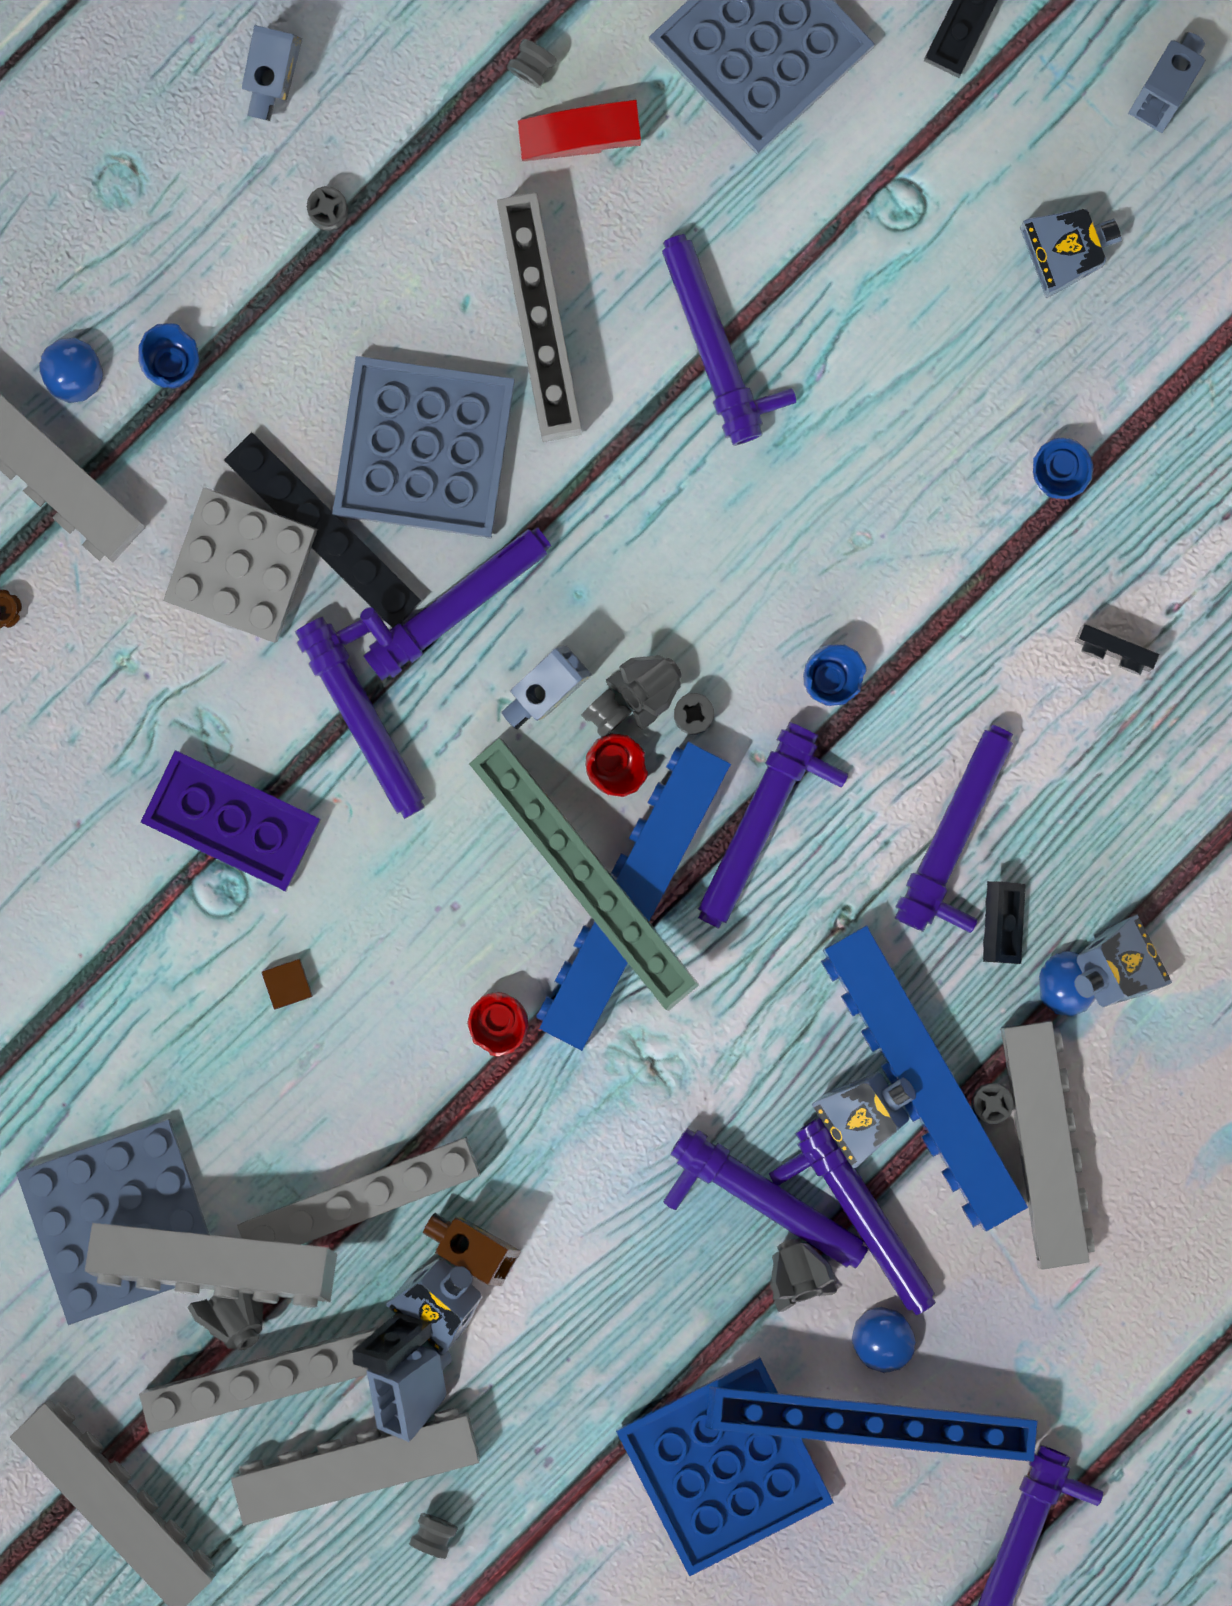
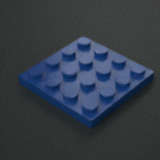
[616,1357,834,1577]

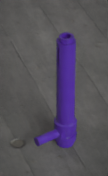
[662,234,796,446]
[360,528,552,681]
[295,617,425,819]
[698,722,848,929]
[895,725,1013,933]
[769,1117,936,1315]
[663,1128,868,1269]
[977,1445,1103,1606]

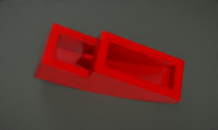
[518,100,641,162]

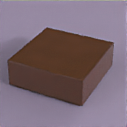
[261,959,313,1010]

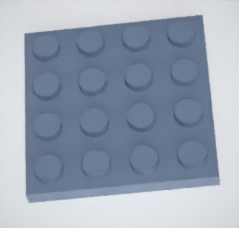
[649,0,875,155]
[332,356,515,539]
[16,1119,210,1325]

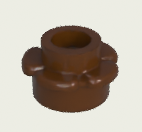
[0,590,22,629]

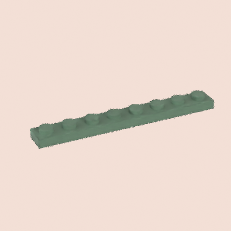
[469,738,699,1011]

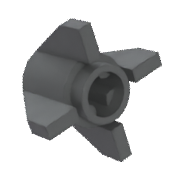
[606,655,681,730]
[770,1239,837,1312]
[188,1293,263,1350]

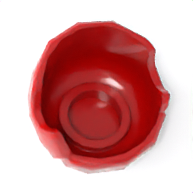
[585,733,648,797]
[467,992,529,1057]

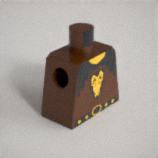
[423,1213,521,1286]

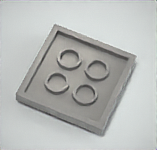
[163,488,318,643]

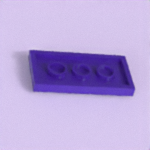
[140,750,321,892]

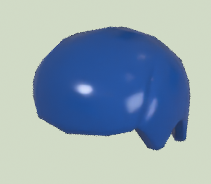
[138,323,199,389]
[39,337,103,403]
[1033,438,1094,499]
[803,644,867,706]
[1039,951,1096,1016]
[852,1307,916,1373]

